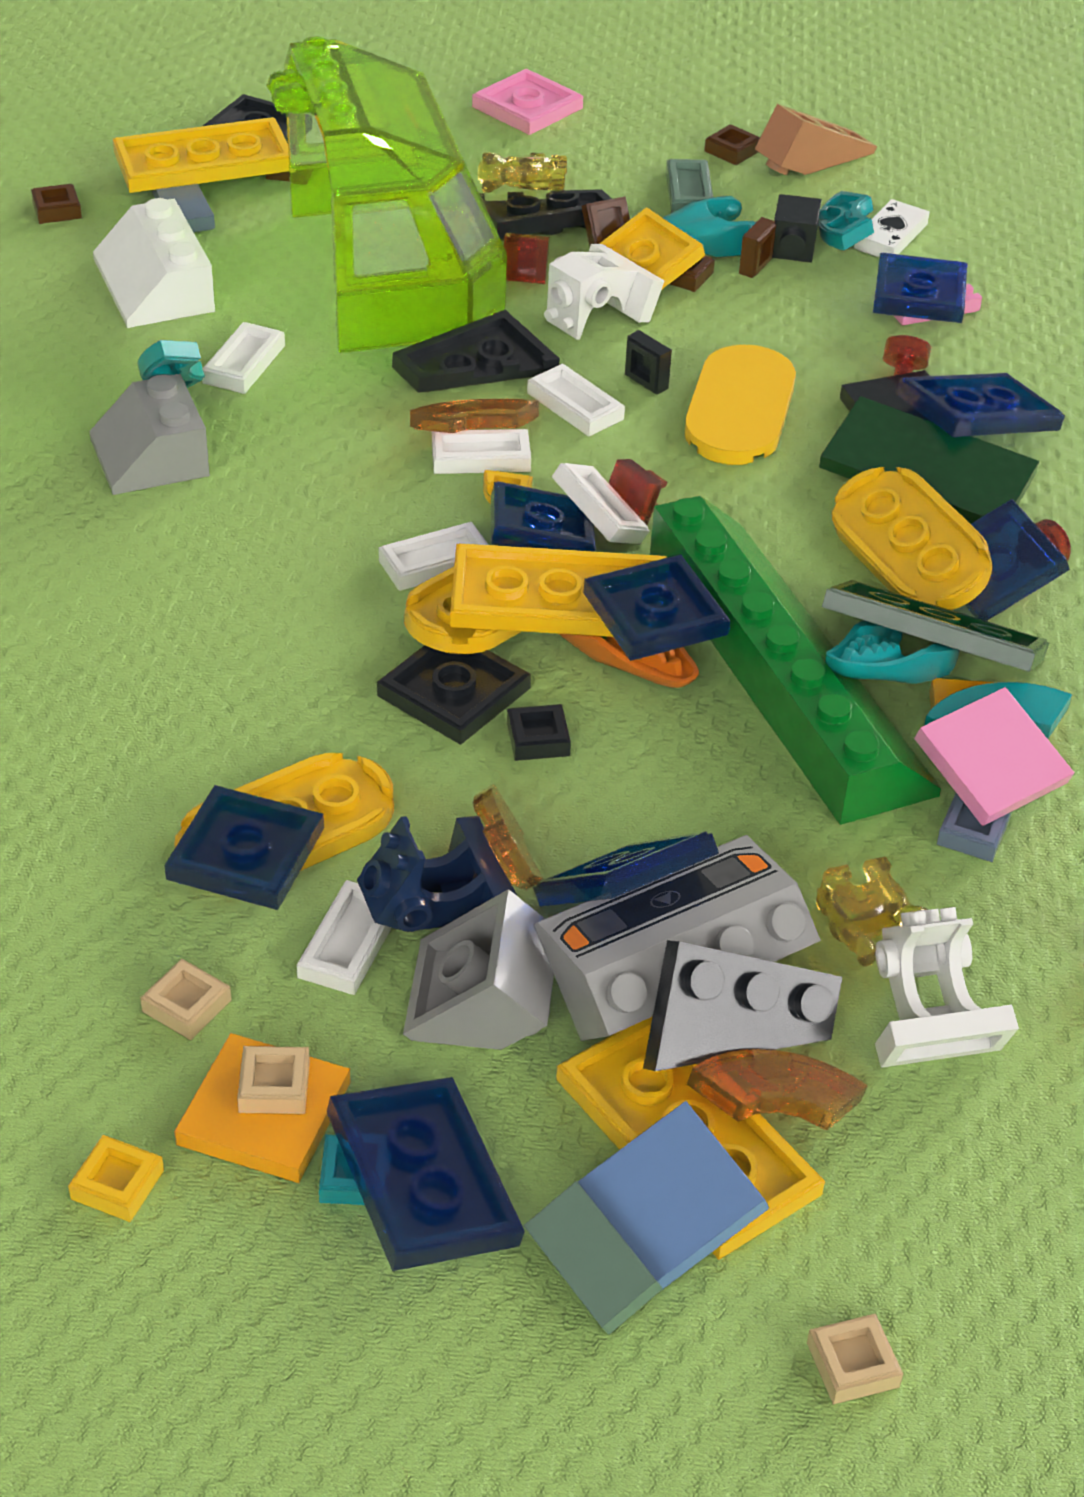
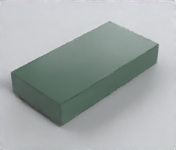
[666,159,713,213]
[523,1181,663,1335]

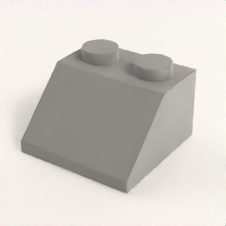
[89,374,210,495]
[403,889,554,1050]

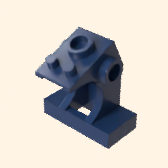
[357,816,517,932]

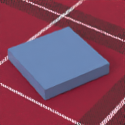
[578,1101,769,1290]

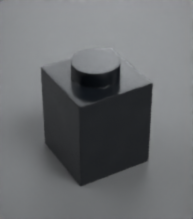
[772,194,822,263]

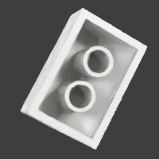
[93,198,215,328]

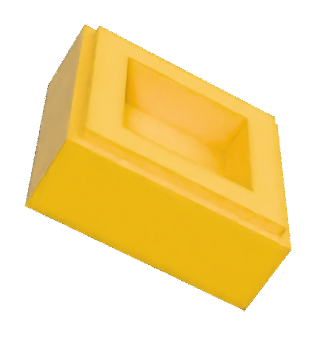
[68,1135,164,1222]

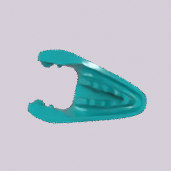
[662,196,756,257]
[826,620,960,684]

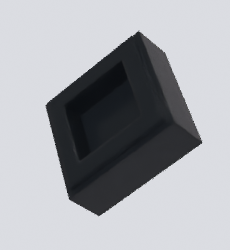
[625,330,672,395]
[507,704,571,761]

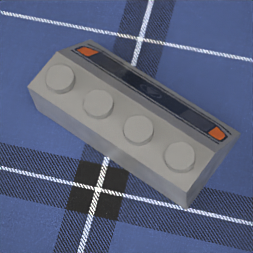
[534,835,821,1041]

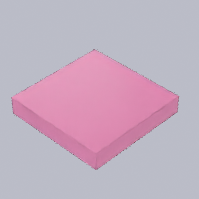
[472,69,583,135]
[914,687,1075,827]

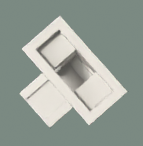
[544,244,665,340]
[875,907,1019,1068]

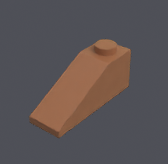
[755,104,877,175]

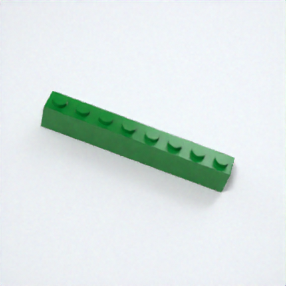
[650,495,941,825]

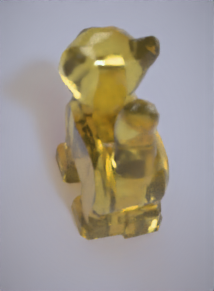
[478,152,567,193]
[816,856,929,967]

